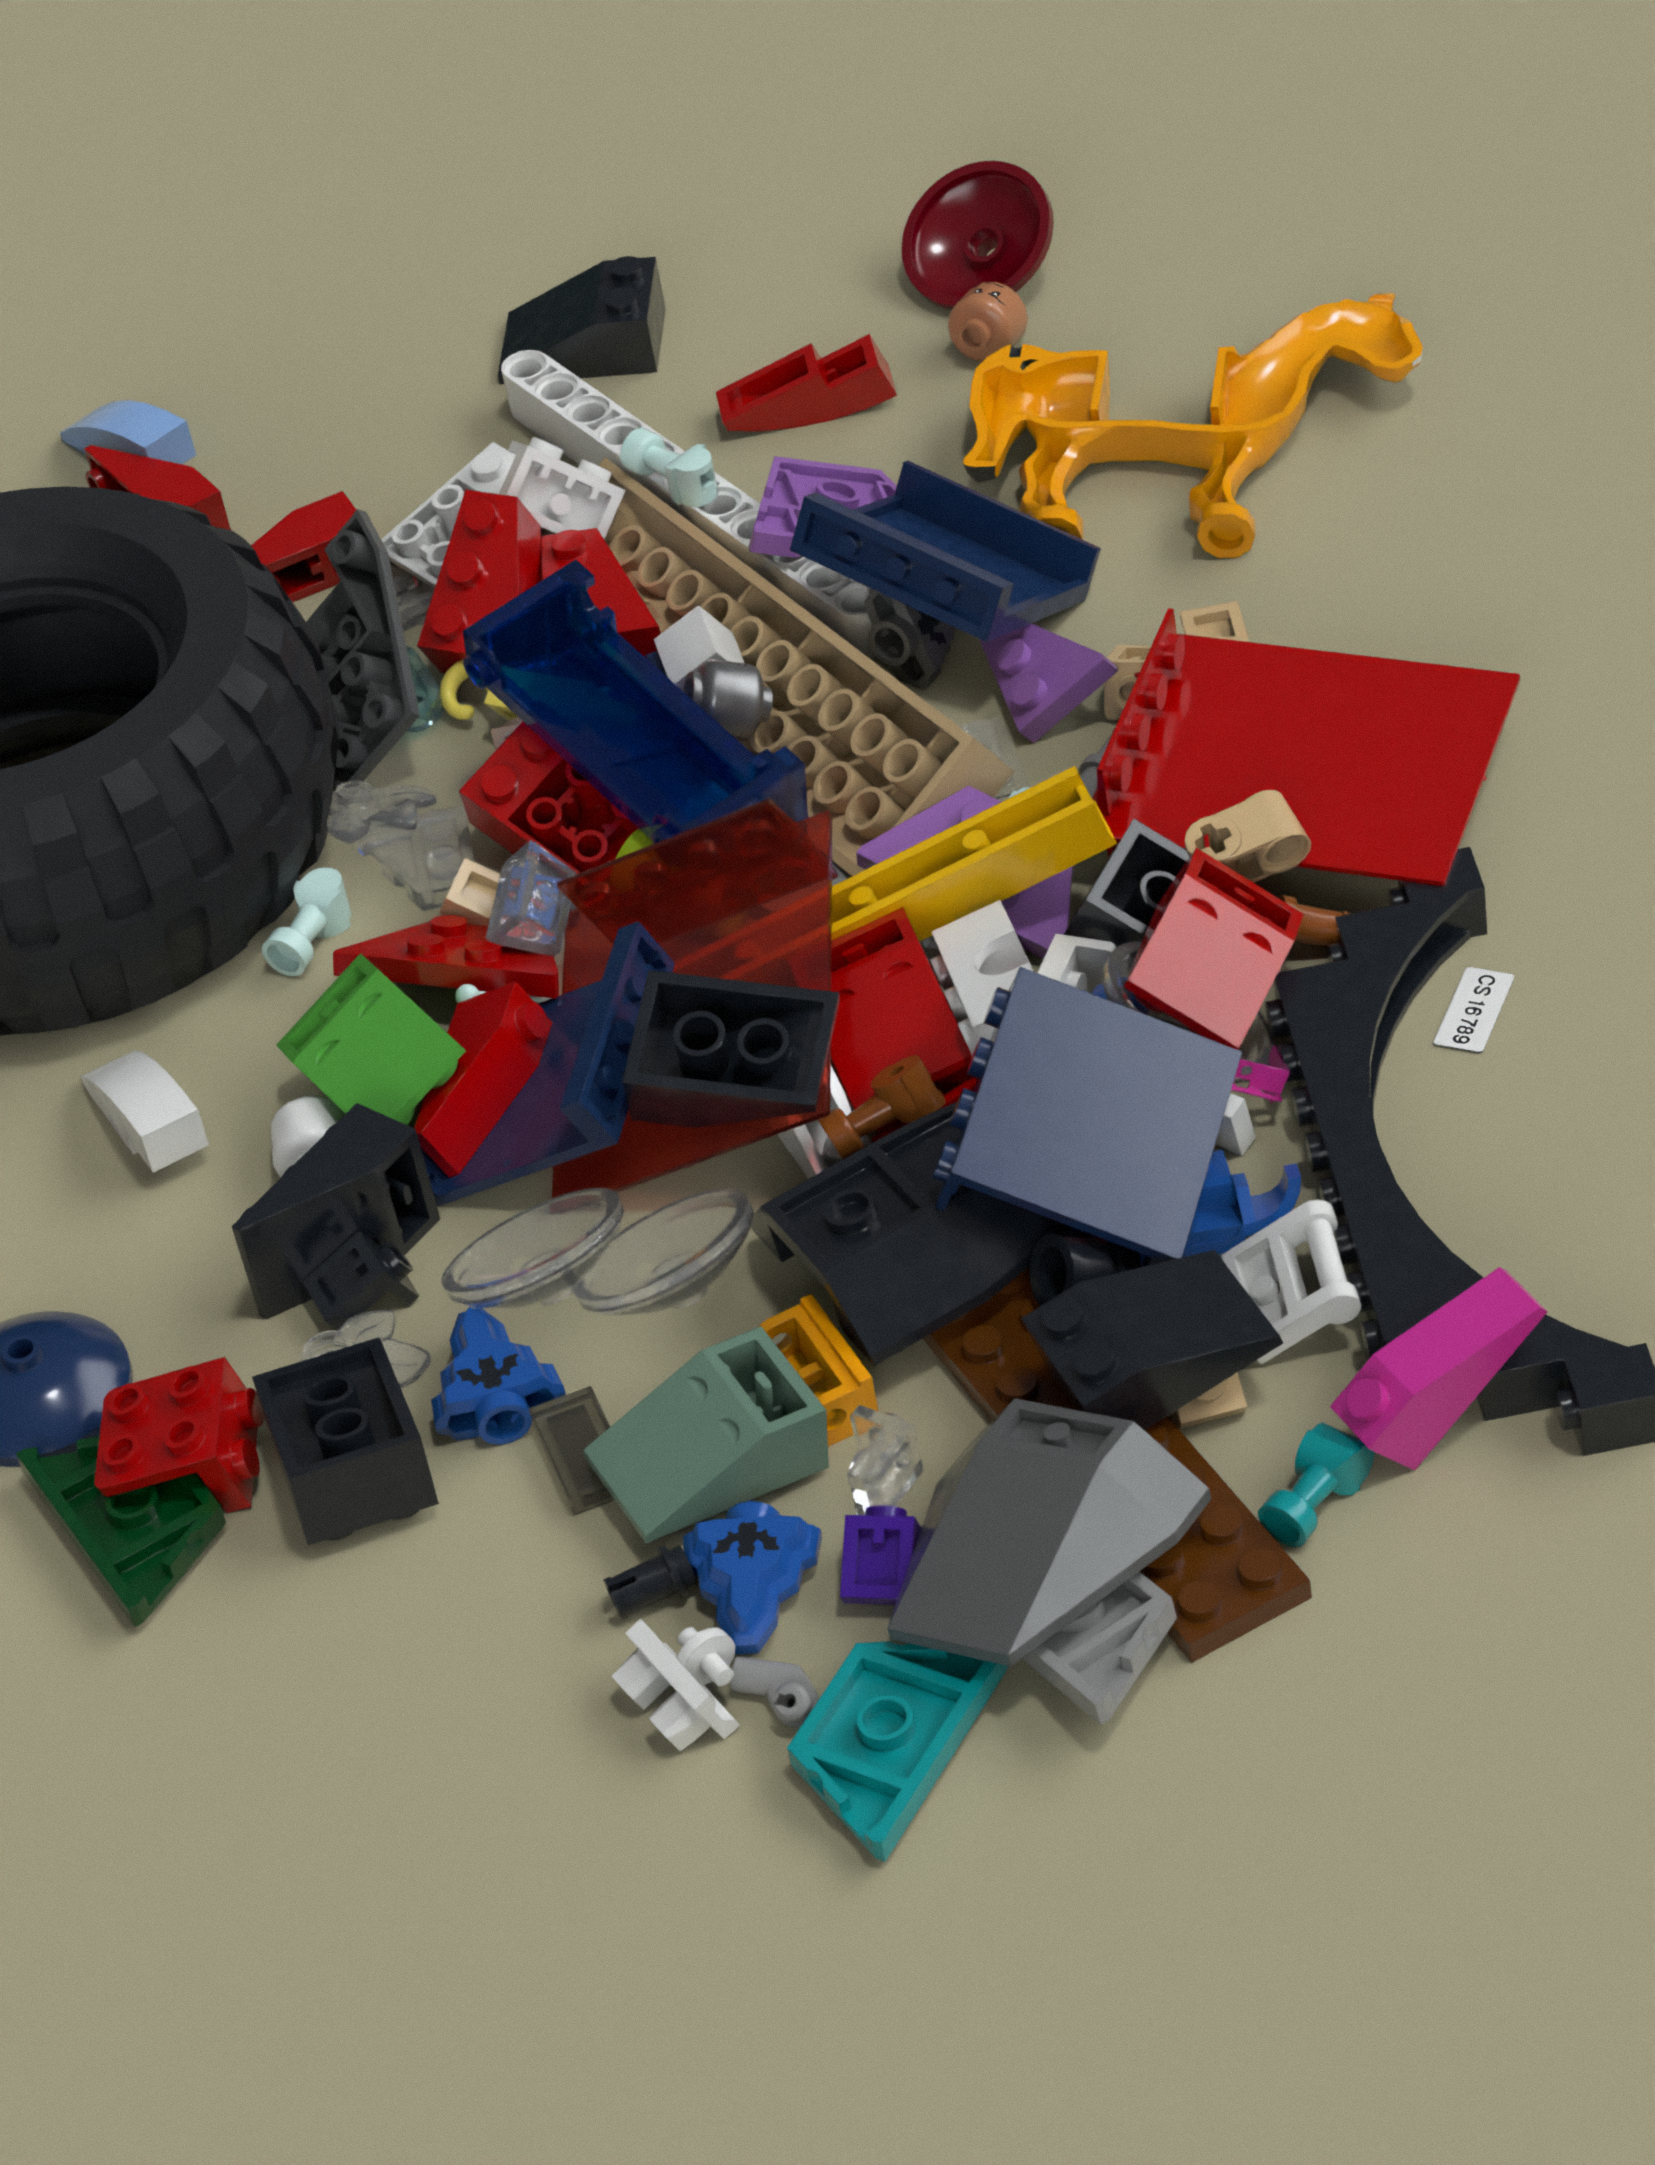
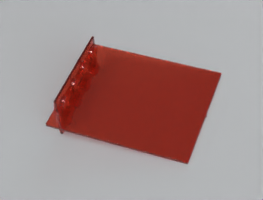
[551,798,838,1215]

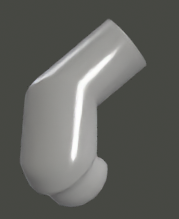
[730,1656,819,1727]

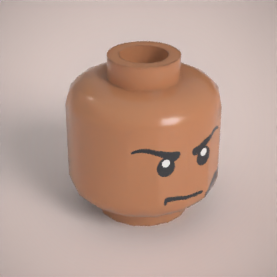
[948,282,1028,362]

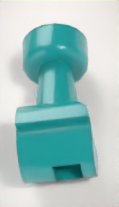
[1258,1422,1375,1547]

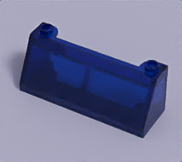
[463,559,810,879]

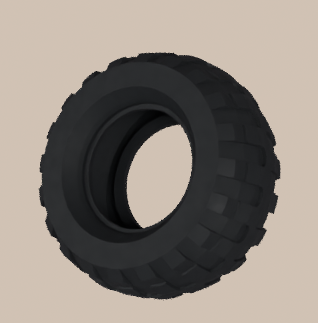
[0,486,339,1036]

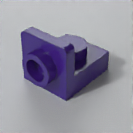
[840,1505,921,1605]

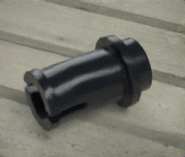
[603,1545,697,1620]

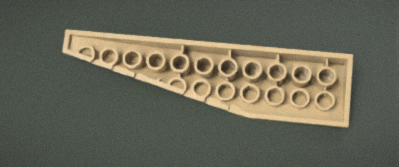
[598,457,1015,876]

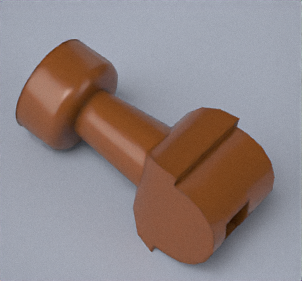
[817,1055,946,1160]

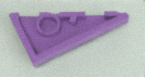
[979,623,1118,743]

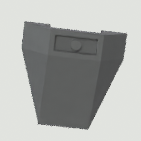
[306,509,420,795]
[887,1398,1211,1666]

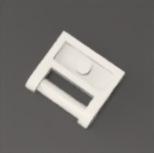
[1221,1199,1361,1365]

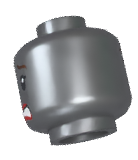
[681,659,773,740]

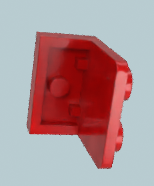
[94,1357,264,1513]

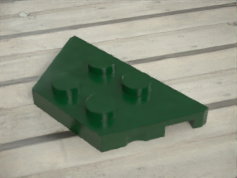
[16,1436,226,1627]

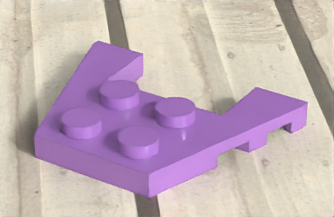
[748,456,897,558]

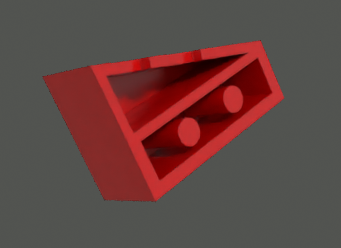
[417,490,544,679]
[541,528,661,691]

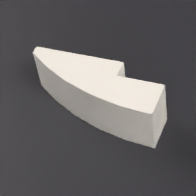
[81,1050,209,1173]

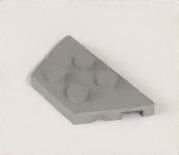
[1022,1571,1177,1725]

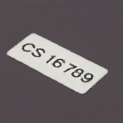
[1434,967,1514,1052]

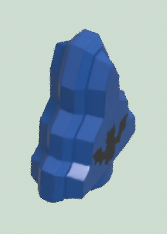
[431,1307,566,1445]
[683,1501,822,1655]

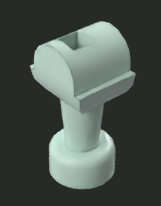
[620,427,718,507]
[262,867,352,976]

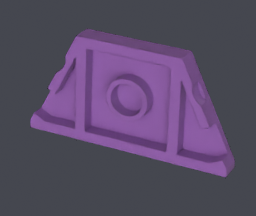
[856,785,1074,959]

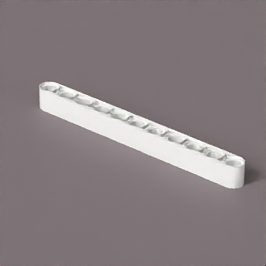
[501,350,876,658]

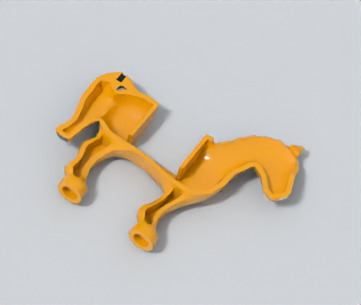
[963,293,1423,558]

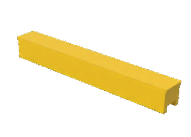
[672,766,1117,988]

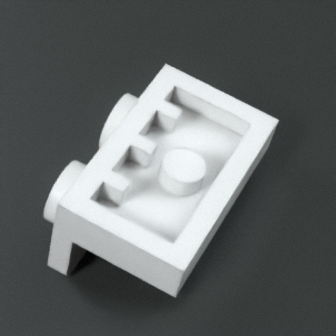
[499,437,626,539]

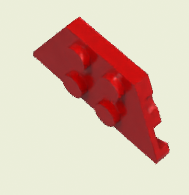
[333,915,559,999]

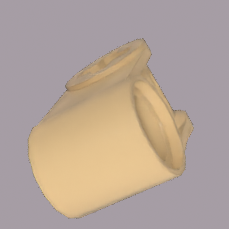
[1185,790,1311,883]

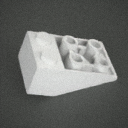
[381,442,555,588]

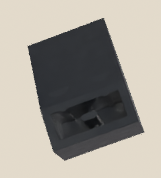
[231,1103,440,1319]

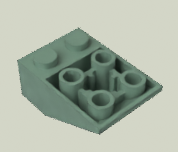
[583,1326,829,1543]

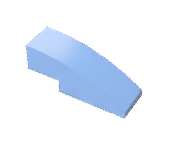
[60,400,196,464]

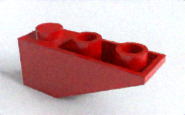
[84,445,231,530]

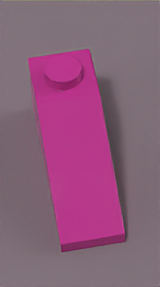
[1330,1267,1548,1471]

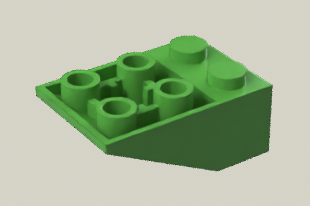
[276,953,466,1125]

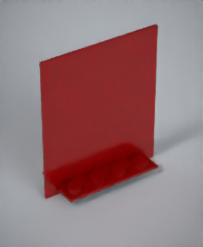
[1092,608,1521,886]

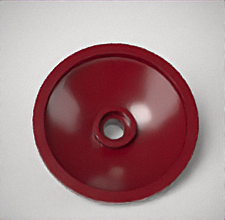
[901,161,1054,310]

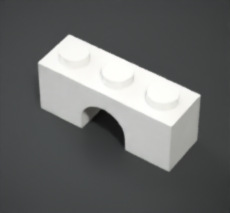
[930,900,1034,1055]

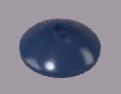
[0,1311,133,1467]

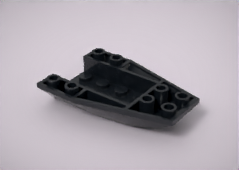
[749,1102,1074,1366]

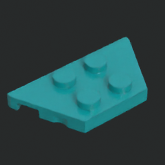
[787,1641,1010,1862]

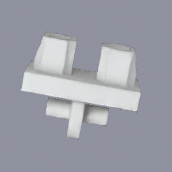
[612,1619,740,1751]

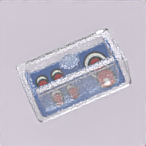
[486,840,577,957]

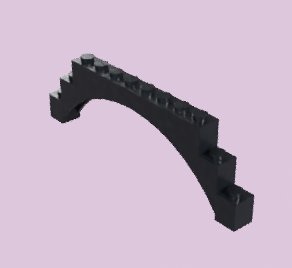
[1265,847,1655,1456]

